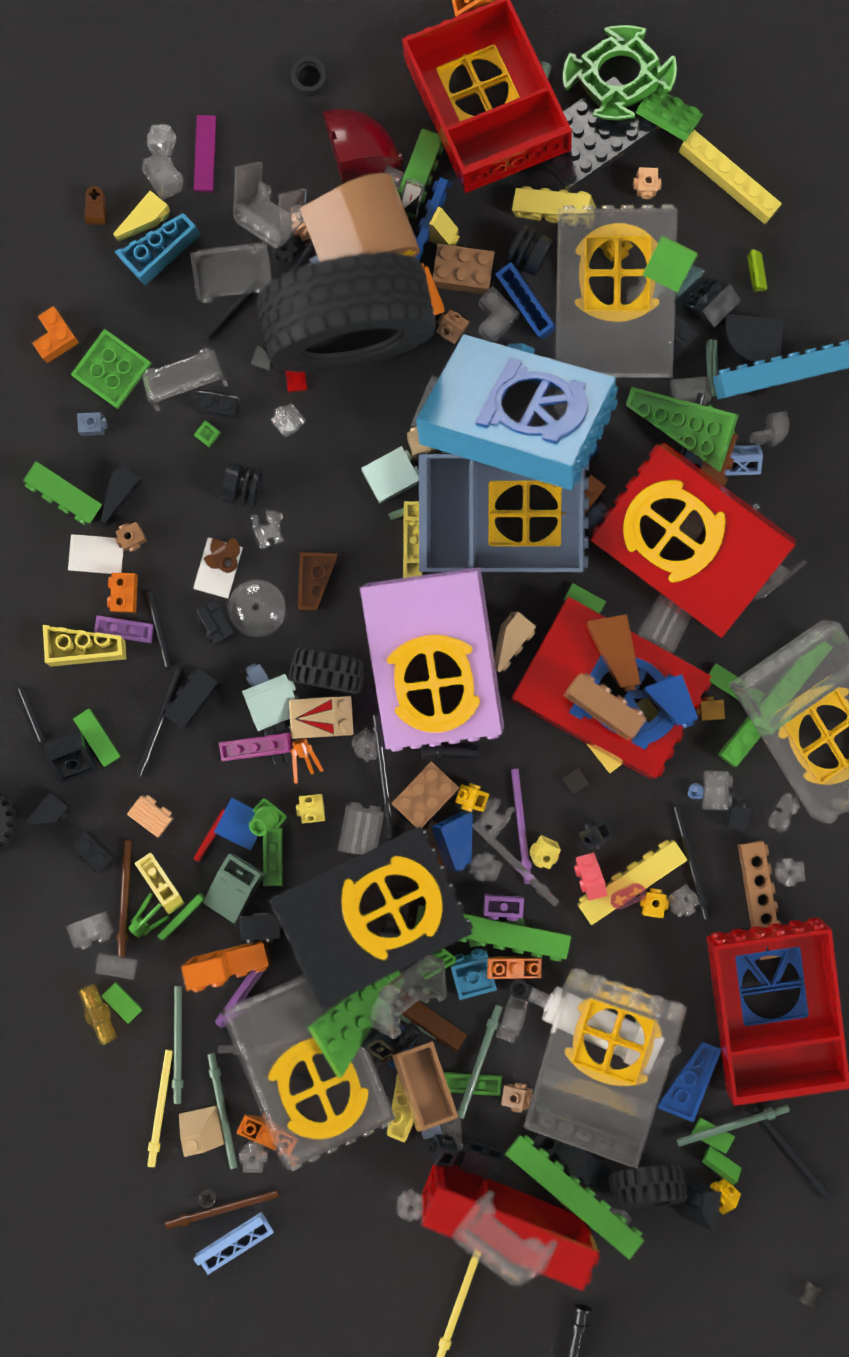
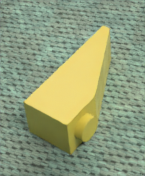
[113,191,170,242]
[429,207,460,246]
[135,853,185,914]

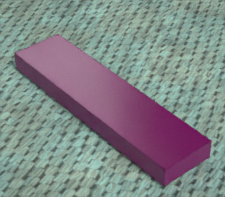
[194,115,217,193]
[219,733,293,762]

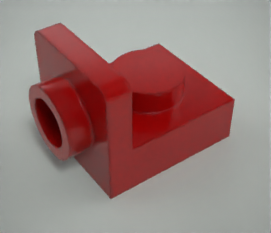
[285,371,307,393]

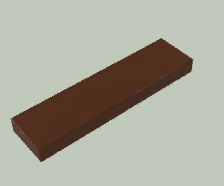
[393,991,467,1052]

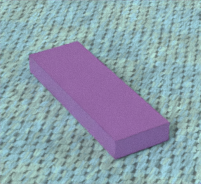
[94,615,154,643]

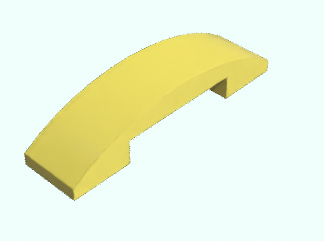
[403,501,422,578]

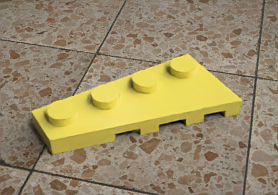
[387,1073,414,1143]

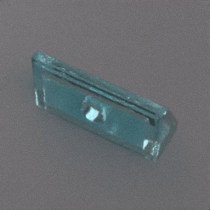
[665,266,704,301]

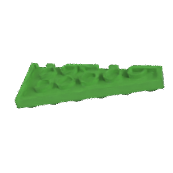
[626,387,739,472]
[307,971,402,1078]

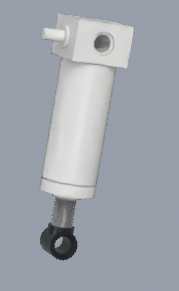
[509,978,665,1074]

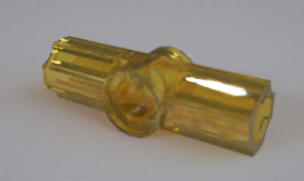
[78,984,117,1045]

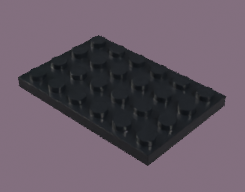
[542,77,661,192]

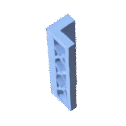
[685,445,763,476]
[194,1212,274,1275]

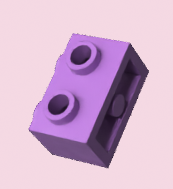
[483,894,524,921]

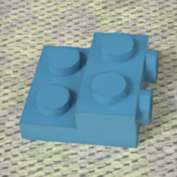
[451,949,497,1000]

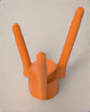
[290,738,323,784]

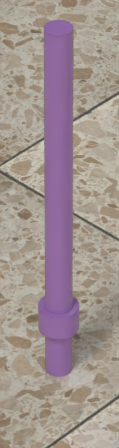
[511,769,532,884]

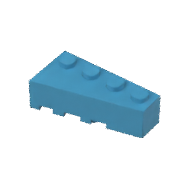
[115,213,201,286]

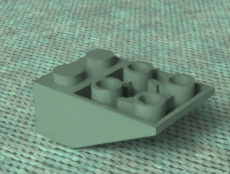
[203,854,266,924]

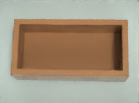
[563,673,646,740]
[392,1041,459,1131]

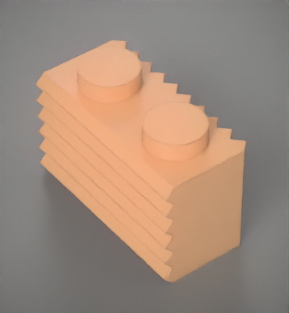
[127,795,174,837]

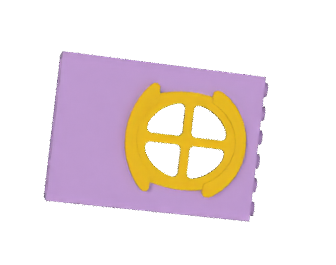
[360,567,504,751]

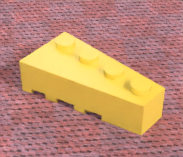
[512,186,596,230]
[43,625,127,667]

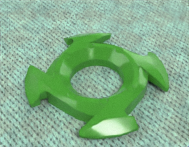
[563,25,677,120]

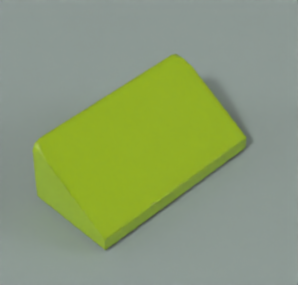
[747,249,767,292]

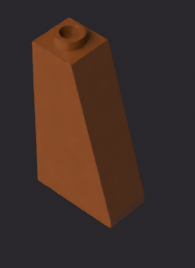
[586,614,640,691]

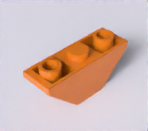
[487,956,542,979]
[236,1115,298,1156]

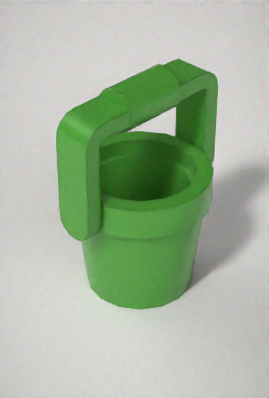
[249,798,286,836]

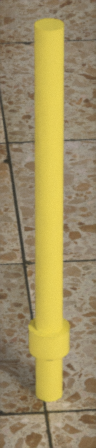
[147,1049,173,1167]
[436,1249,482,1357]

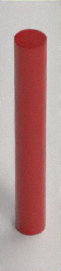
[193,809,225,862]

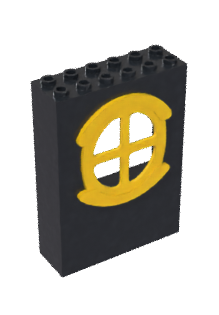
[269,827,473,1009]

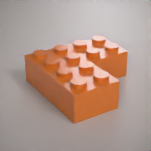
[182,939,272,992]

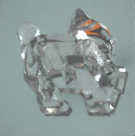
[251,510,284,549]
[476,797,515,837]

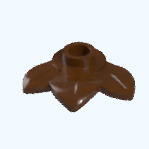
[204,538,240,573]

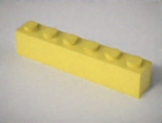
[679,130,782,224]
[577,839,687,925]

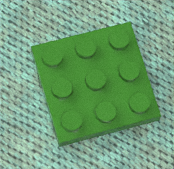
[636,89,703,142]
[71,329,152,409]

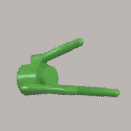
[128,893,169,938]

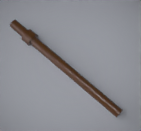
[116,840,132,957]
[165,1190,279,1229]

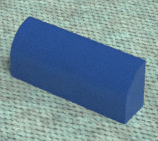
[496,262,556,339]

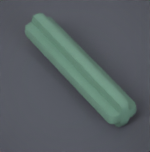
[706,340,718,396]

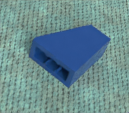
[642,674,698,728]
[431,811,473,872]

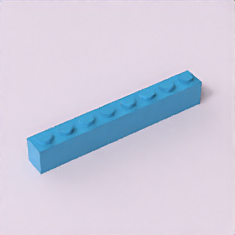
[713,340,849,399]

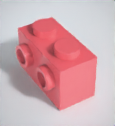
[574,852,607,901]

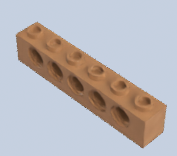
[737,840,781,960]

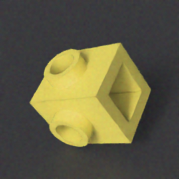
[296,794,325,824]
[530,835,561,869]

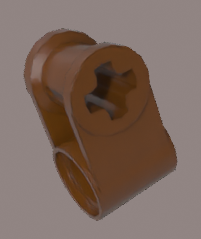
[85,186,107,225]

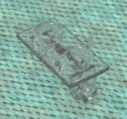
[768,793,800,833]

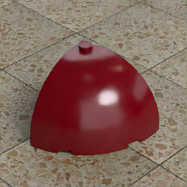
[323,108,404,184]

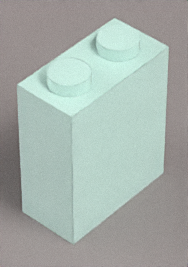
[361,446,419,504]
[242,674,299,731]

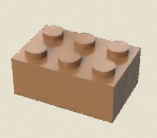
[433,244,494,295]
[391,761,459,828]

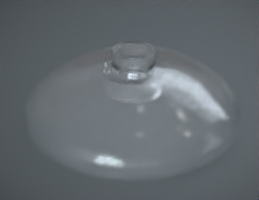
[228,580,286,637]

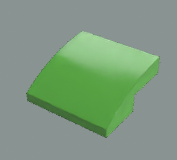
[643,236,698,293]

